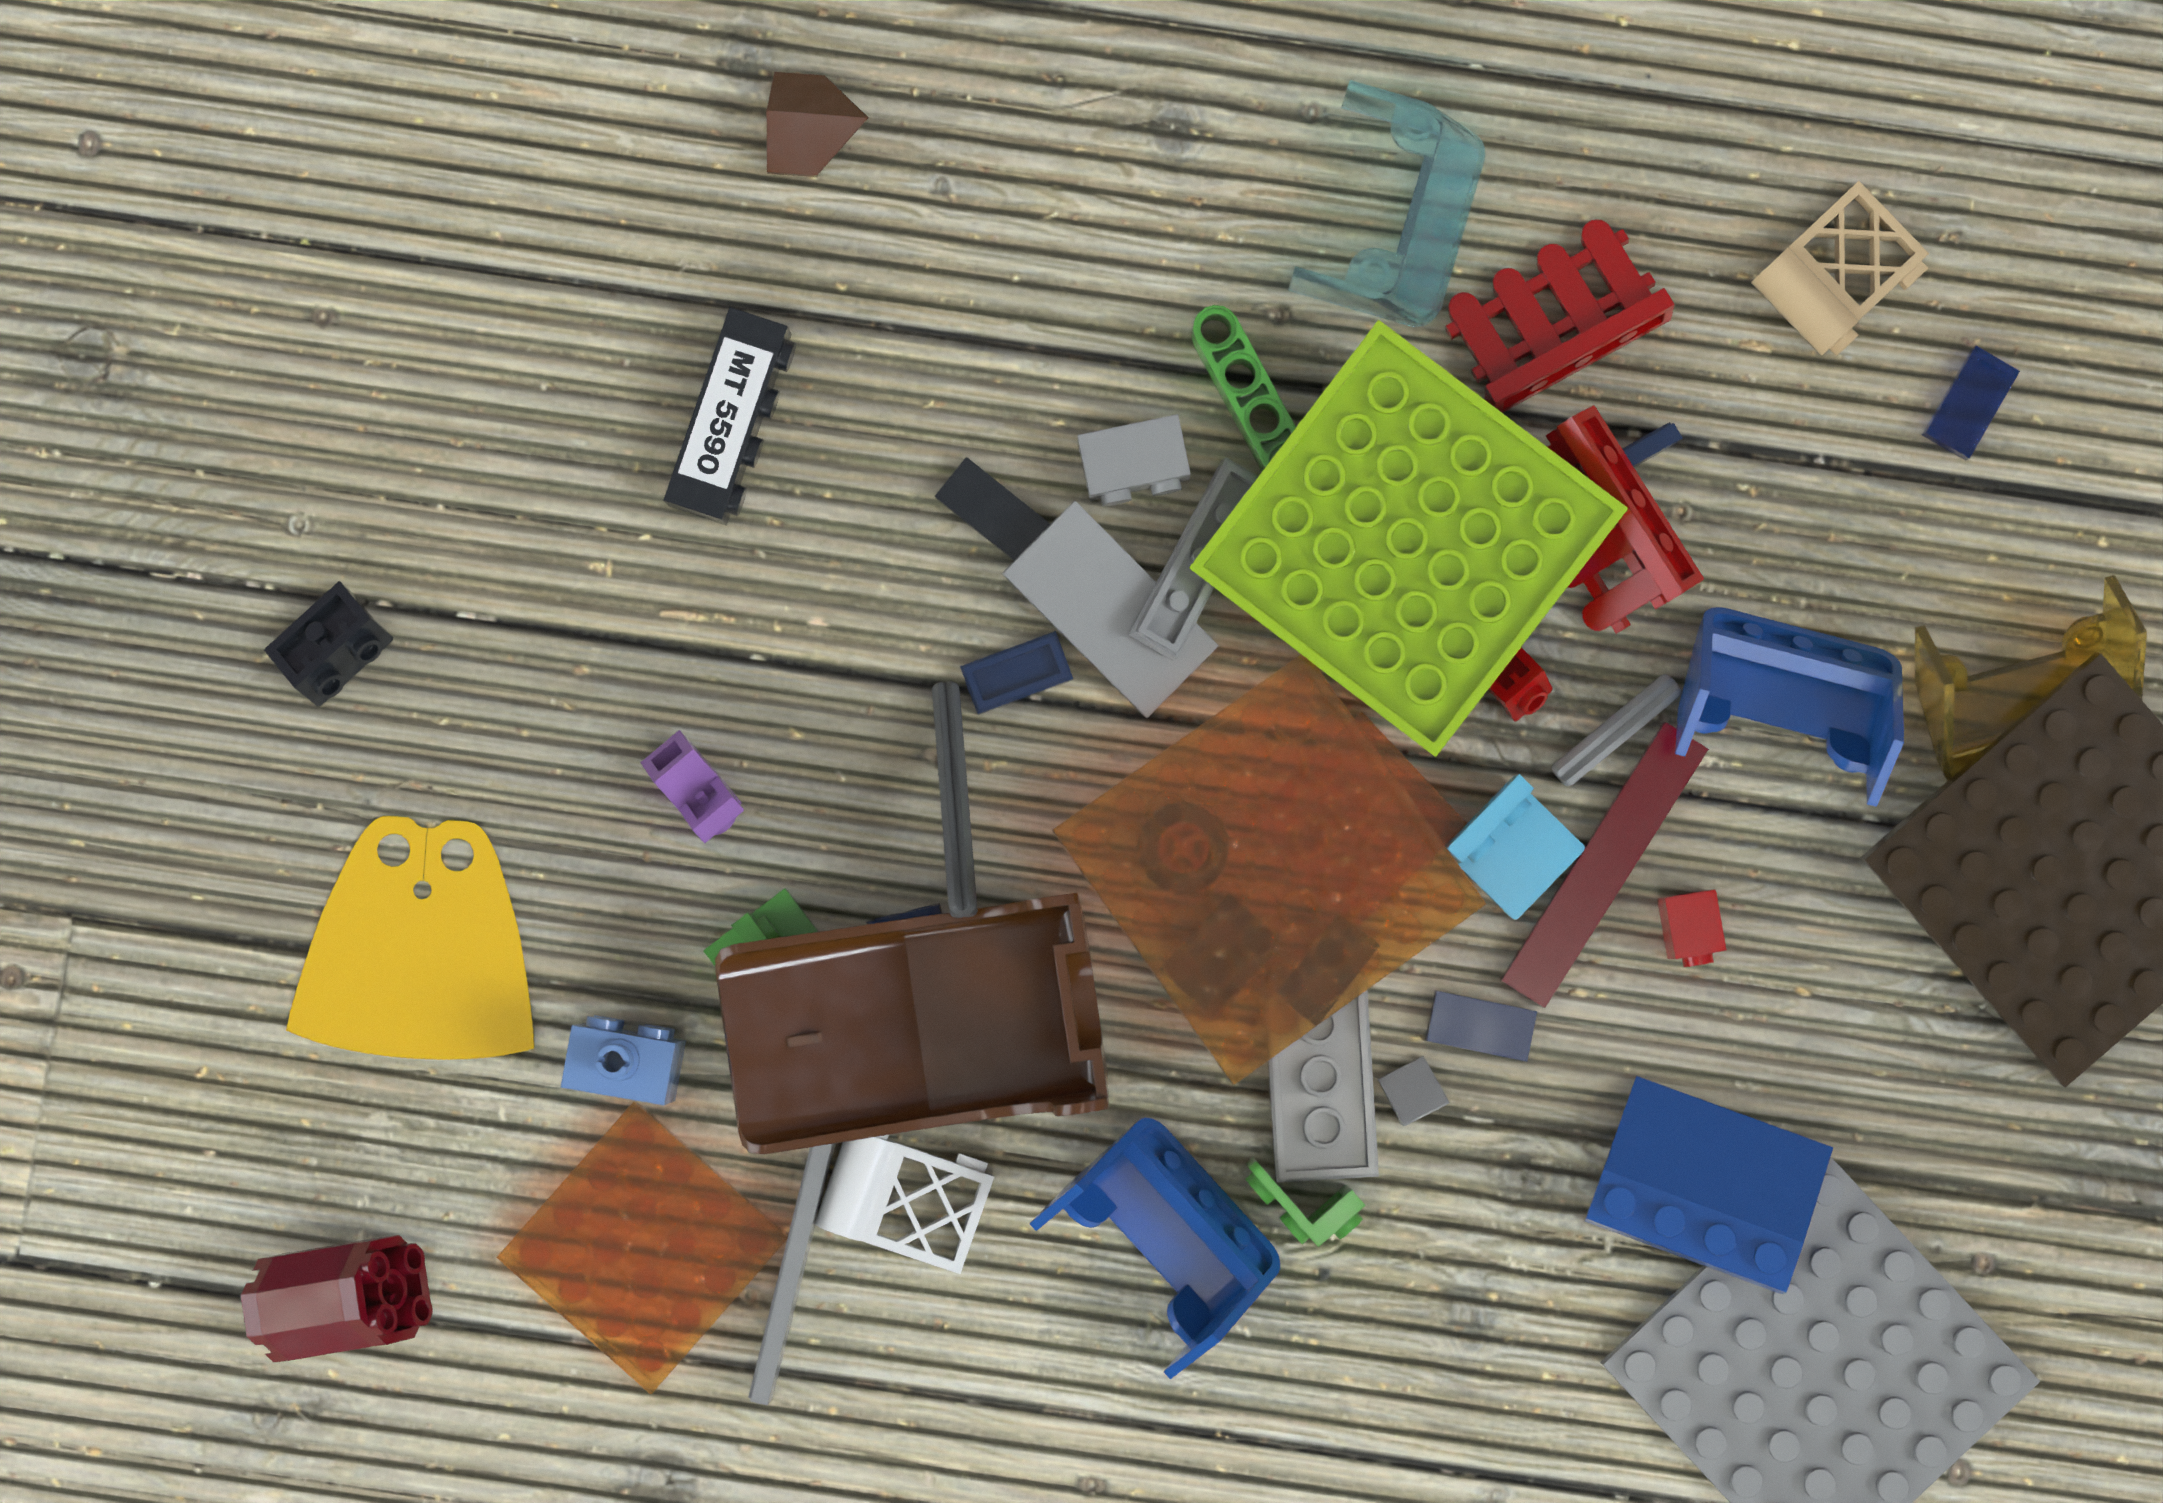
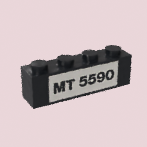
[663,307,796,526]

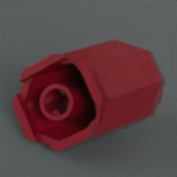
[240,1235,433,1362]

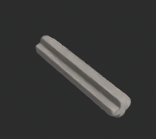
[1552,674,1682,786]

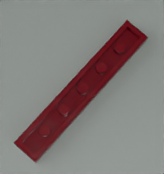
[1500,722,1709,1008]

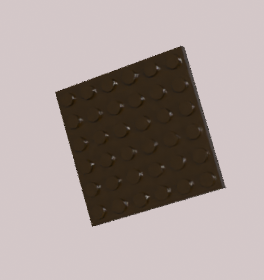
[1860,652,2163,1088]

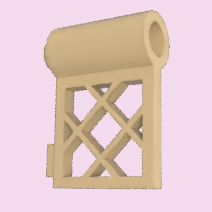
[1751,181,1929,356]

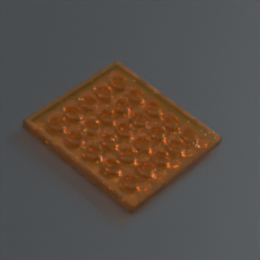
[1052,654,1486,1085]

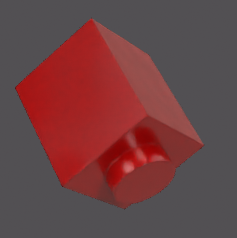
[1657,889,1727,967]

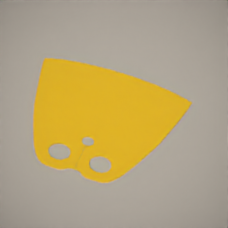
[286,816,534,1060]

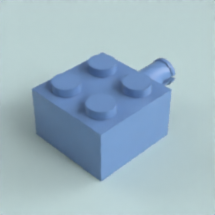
[561,1015,686,1105]

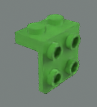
[1245,1157,1366,1247]

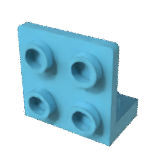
[1441,774,1585,919]

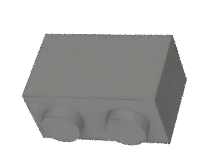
[1077,414,1191,506]

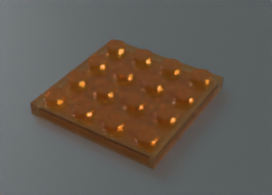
[496,1101,788,1394]

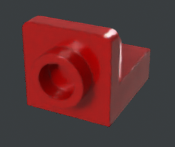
[1488,647,1553,722]

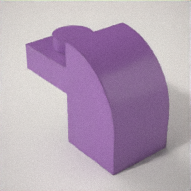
[640,730,744,844]

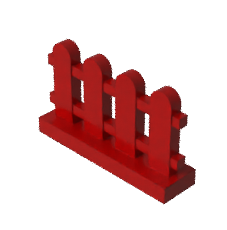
[1445,219,1675,413]
[1545,405,1704,634]

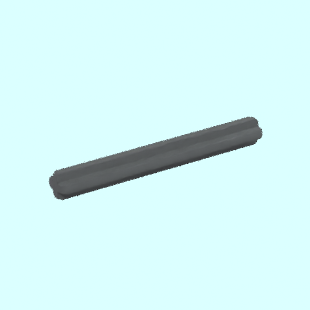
[932,681,978,918]

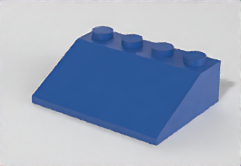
[1585,1076,1833,1294]

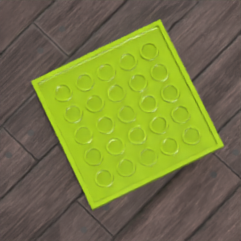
[1189,320,1628,757]

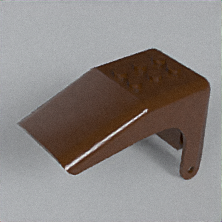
[715,893,1109,1154]

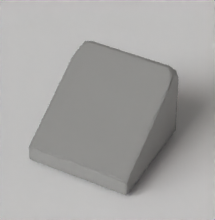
[1378,1056,1450,1126]

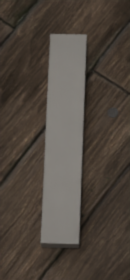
[748,1143,836,1406]

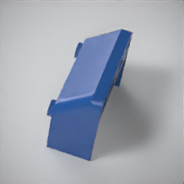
[1675,607,1904,807]
[1029,1118,1280,1379]

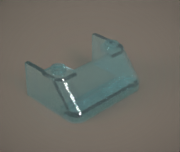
[1288,80,1486,327]

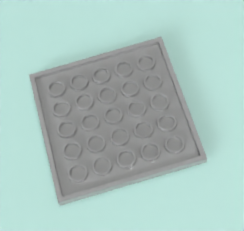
[1600,1157,2040,1503]

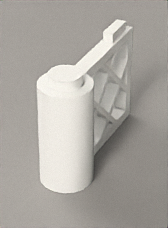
[814,1135,994,1274]

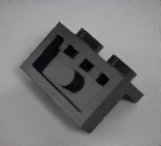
[264,581,393,706]

